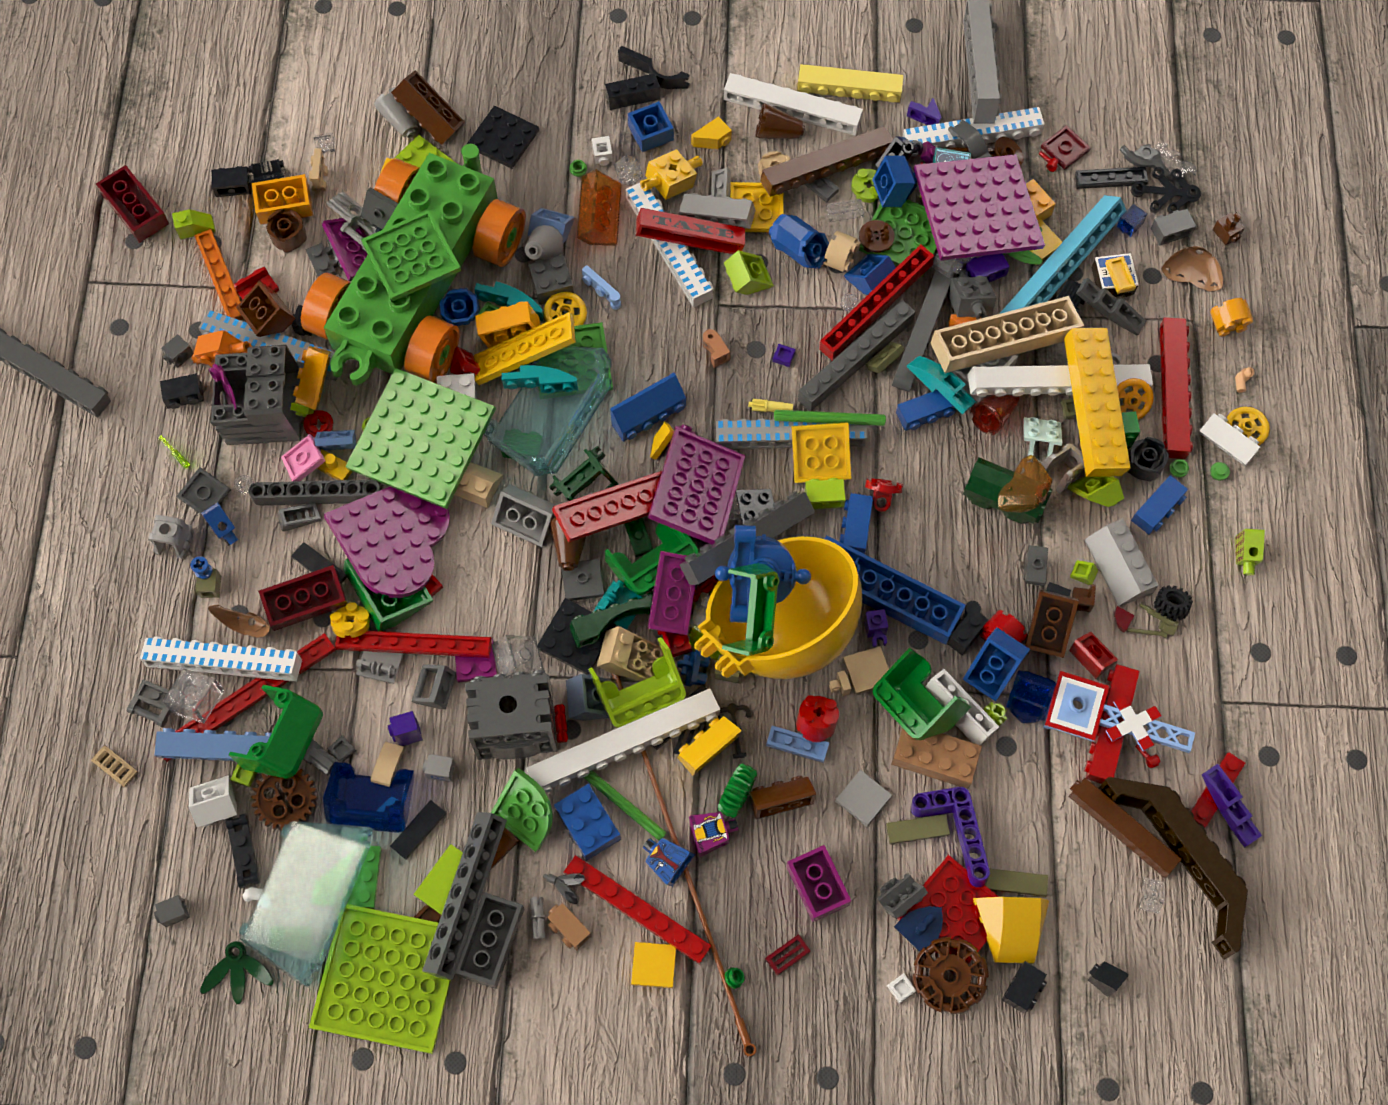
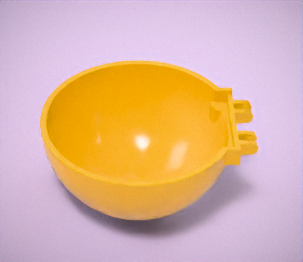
[694,537,862,679]

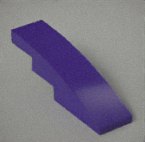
[1202,764,1262,848]

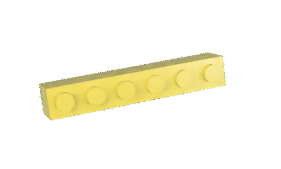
[797,64,903,102]

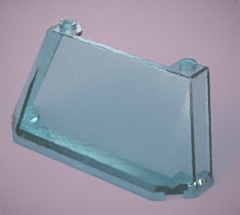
[484,346,612,476]
[239,821,373,987]

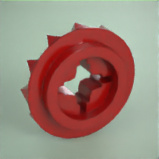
[303,410,334,437]

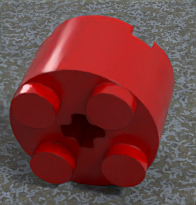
[980,610,1028,643]
[796,695,839,742]

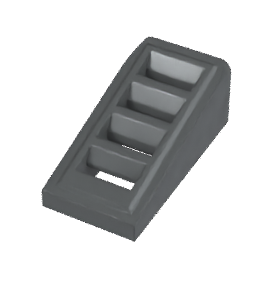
[278,503,321,531]

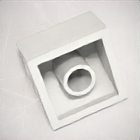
[189,775,237,827]

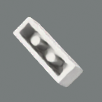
[1199,413,1260,466]

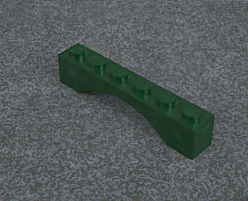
[570,592,654,648]

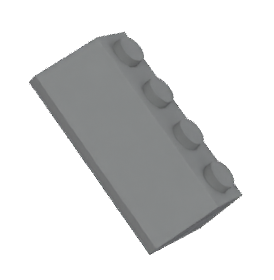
[1084,519,1158,606]

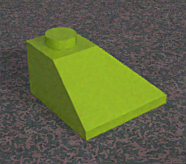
[1067,476,1124,507]

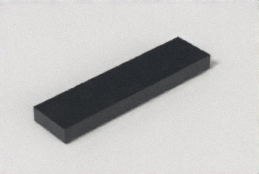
[1075,167,1148,189]

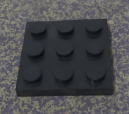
[467,105,539,169]
[536,598,616,675]

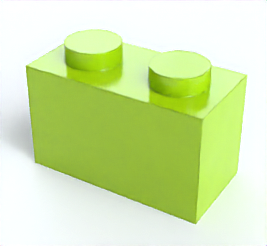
[805,478,846,509]

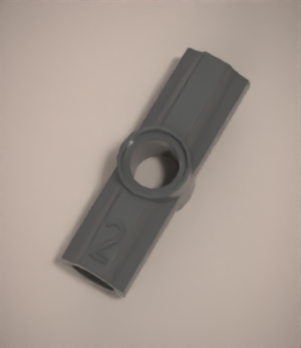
[303,739,339,776]

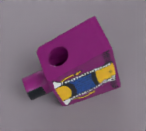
[689,812,739,857]

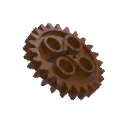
[251,769,318,831]

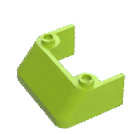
[588,637,686,728]

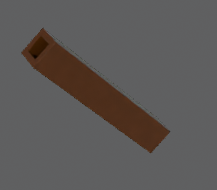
[1068,778,1182,878]

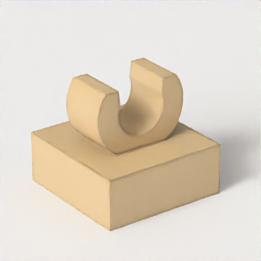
[829,670,851,696]

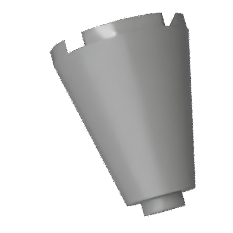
[374,87,418,138]
[525,225,563,260]

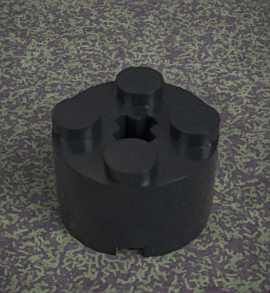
[1127,437,1169,482]

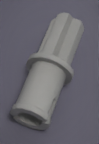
[529,897,546,939]

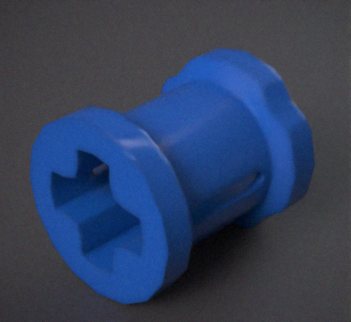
[190,556,213,580]

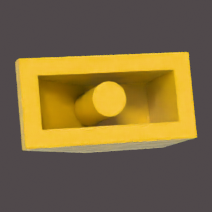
[691,116,732,149]

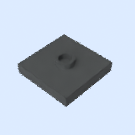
[360,187,398,229]
[176,467,231,515]
[562,558,604,601]

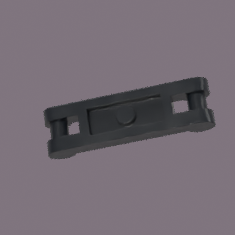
[225,813,261,889]

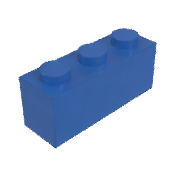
[896,390,956,431]
[1131,475,1188,535]
[839,493,873,554]

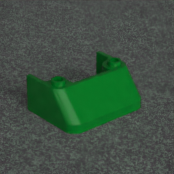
[722,563,779,656]
[229,685,323,778]

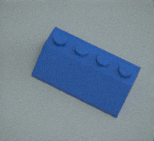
[610,373,686,442]

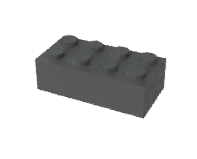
[455,892,525,989]

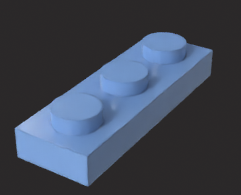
[766,726,829,763]

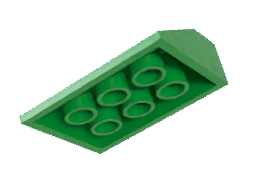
[343,559,433,632]

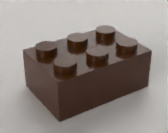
[1025,589,1079,658]

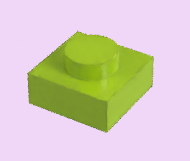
[290,402,314,417]

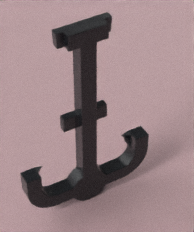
[718,703,751,759]

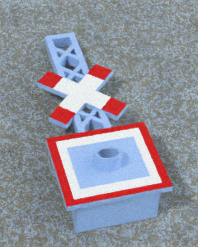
[1043,671,1195,753]

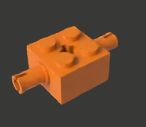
[192,330,252,367]

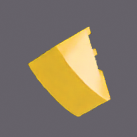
[973,897,1050,963]

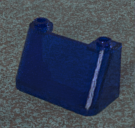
[323,762,415,833]

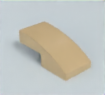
[371,742,404,787]

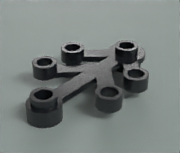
[1130,167,1201,214]

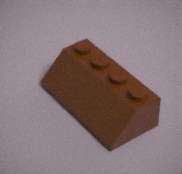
[391,70,465,145]

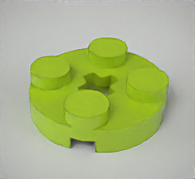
[851,168,879,203]

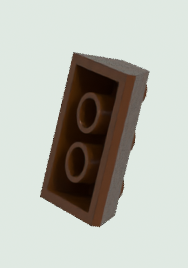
[236,281,295,337]
[749,776,816,820]

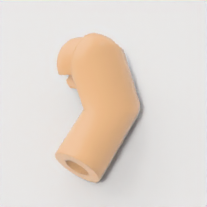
[1235,367,1255,393]

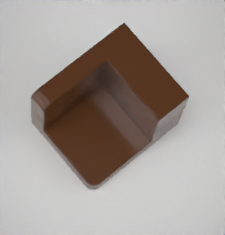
[1072,584,1096,612]

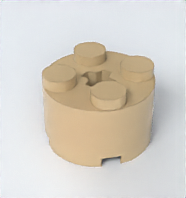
[824,231,861,272]

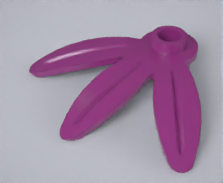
[209,364,237,410]

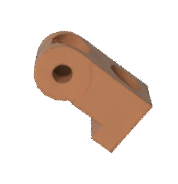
[703,329,730,368]

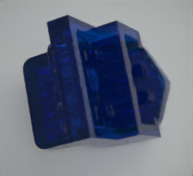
[1006,670,1057,723]

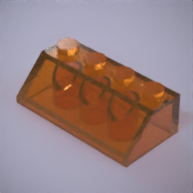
[577,169,622,246]

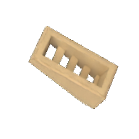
[91,745,138,788]

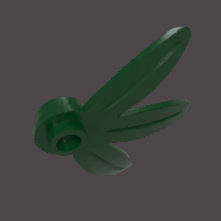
[200,941,274,1004]

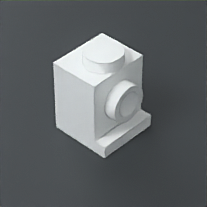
[592,136,613,166]

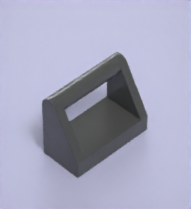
[411,664,457,709]

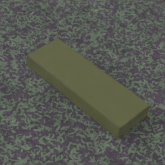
[886,814,950,844]
[985,868,1048,897]

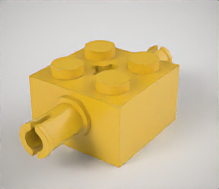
[640,149,703,200]

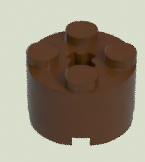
[266,209,307,253]

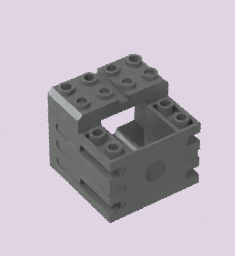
[211,345,303,445]
[465,670,557,760]

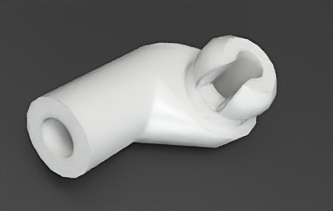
[243,887,273,910]

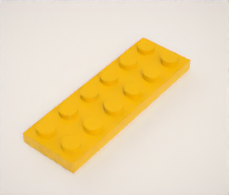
[474,312,576,385]

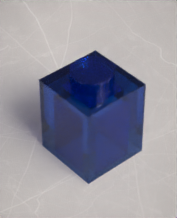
[1117,204,1147,237]

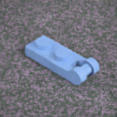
[582,265,621,310]

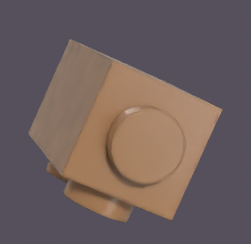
[547,903,592,951]

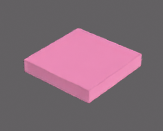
[281,434,325,481]

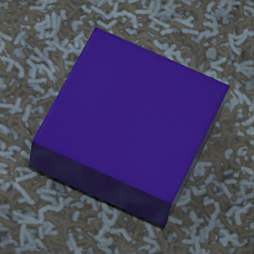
[772,344,796,367]

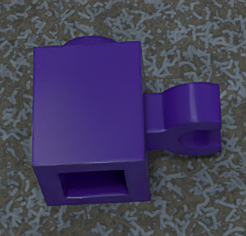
[864,609,888,647]

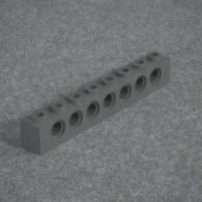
[422,812,507,980]

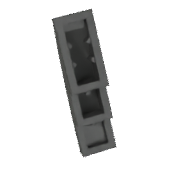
[1076,278,1146,335]

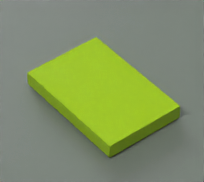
[413,844,463,915]

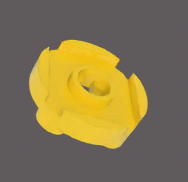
[330,602,370,638]

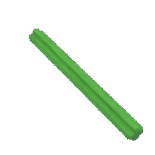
[774,410,886,426]
[583,771,666,841]

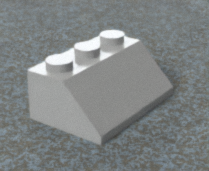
[491,484,556,547]

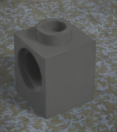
[161,334,194,368]

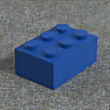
[963,627,1030,702]
[554,784,621,861]

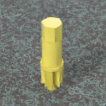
[748,399,793,412]

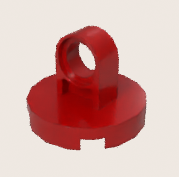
[865,478,903,512]

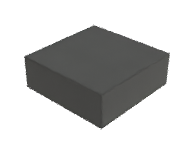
[327,735,356,764]

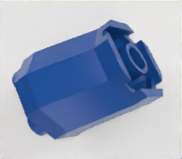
[769,214,829,269]
[439,288,480,326]

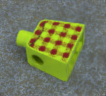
[1235,529,1265,576]

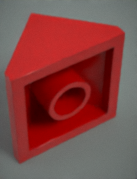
[1069,632,1118,679]

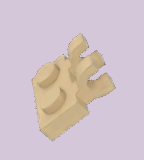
[309,148,328,191]

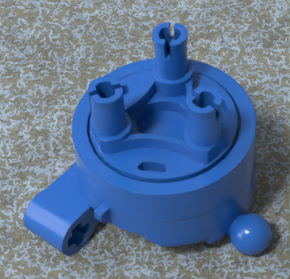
[715,525,811,623]

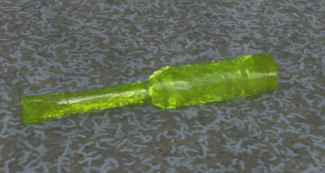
[158,435,190,469]

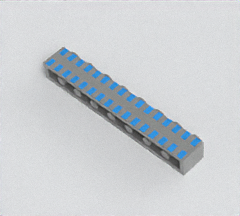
[199,310,345,381]
[716,418,867,449]

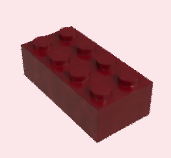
[95,165,170,243]
[258,565,348,631]

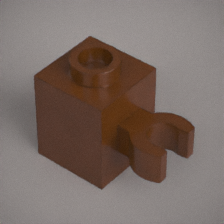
[1213,212,1244,245]

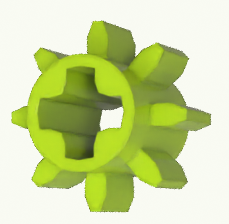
[983,702,1007,726]

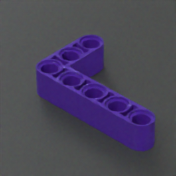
[911,787,990,887]

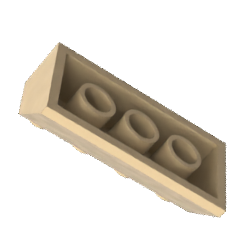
[454,462,503,508]

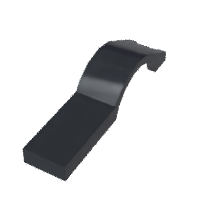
[618,46,690,89]

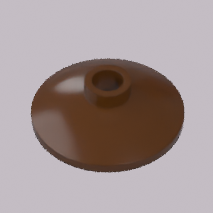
[995,137,1024,166]

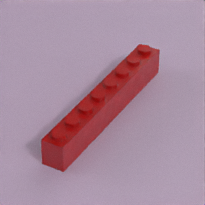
[819,244,934,361]
[1160,317,1193,459]

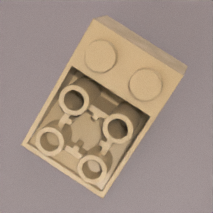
[597,626,664,681]

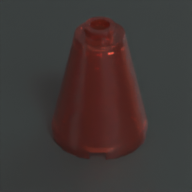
[970,394,1019,435]

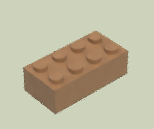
[891,728,982,789]

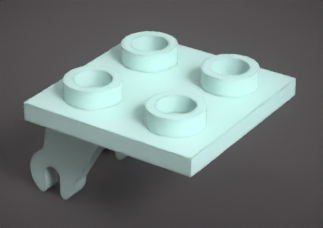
[1023,417,1062,461]

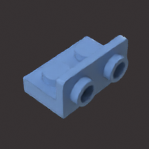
[314,430,356,451]

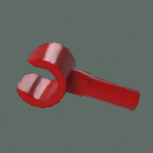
[1039,151,1058,172]
[1135,744,1161,768]

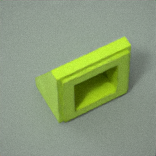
[1070,560,1098,585]

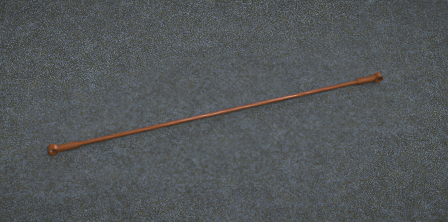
[611,673,756,1057]

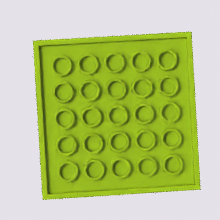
[309,903,451,1054]

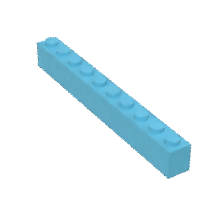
[999,195,1127,314]

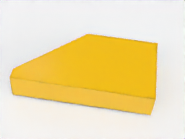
[650,422,674,460]

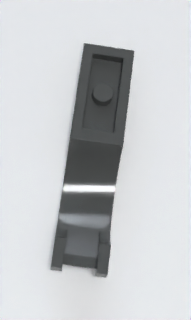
[948,120,991,159]

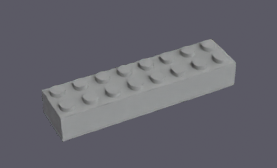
[963,0,1002,123]

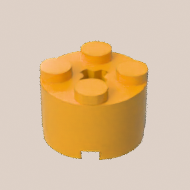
[1210,298,1253,337]

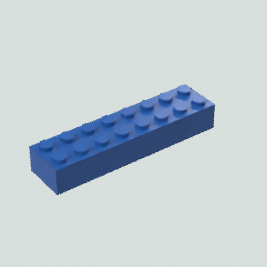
[825,535,966,645]

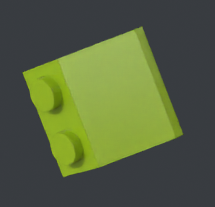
[724,250,774,295]

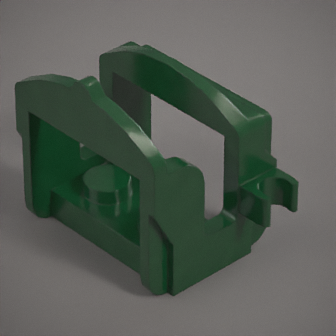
[549,446,619,501]

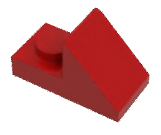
[450,346,481,375]

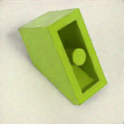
[172,209,216,240]

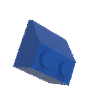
[844,254,896,295]

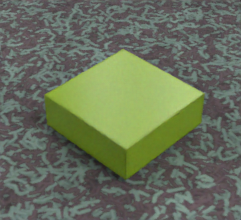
[230,764,257,788]

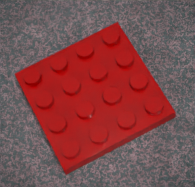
[897,855,999,964]

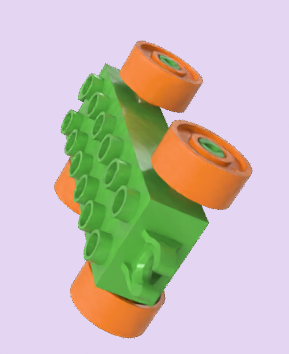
[301,144,526,386]

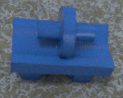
[677,650,710,687]

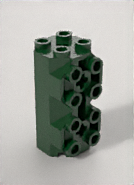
[963,457,1053,524]

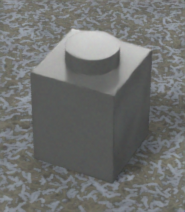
[154,895,190,927]

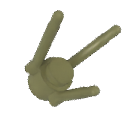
[1127,603,1178,638]

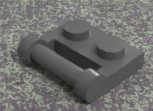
[127,679,180,727]

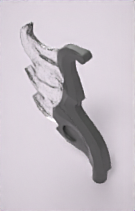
[1119,143,1197,189]

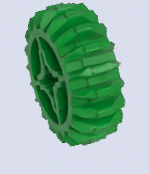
[718,763,757,818]

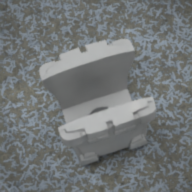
[1039,444,1085,493]
[148,515,193,559]

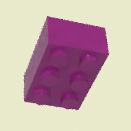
[786,845,851,922]

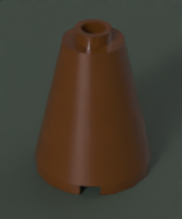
[755,103,805,139]
[551,517,586,571]

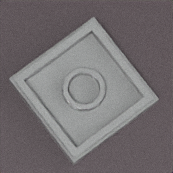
[835,770,892,827]

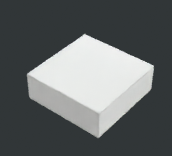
[887,973,916,1003]

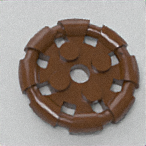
[912,937,989,1014]

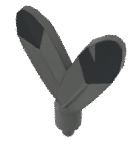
[543,873,585,904]

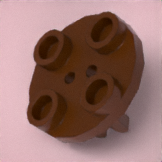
[859,220,895,253]

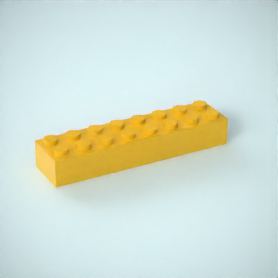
[1064,328,1131,477]

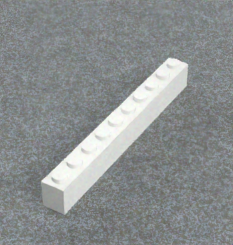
[967,364,1153,397]
[526,689,720,793]

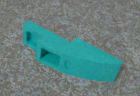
[474,281,544,321]
[906,356,976,415]
[501,365,578,394]

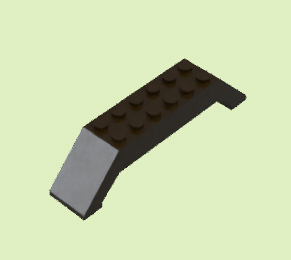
[1098,777,1248,960]

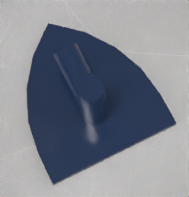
[894,906,943,956]

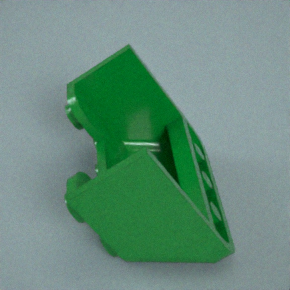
[605,523,698,595]
[873,648,971,741]

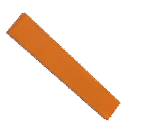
[194,229,244,320]

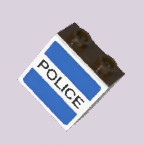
[1091,253,1139,297]

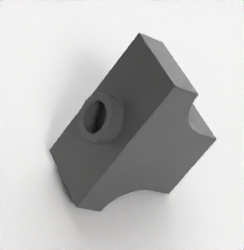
[1023,545,1048,586]

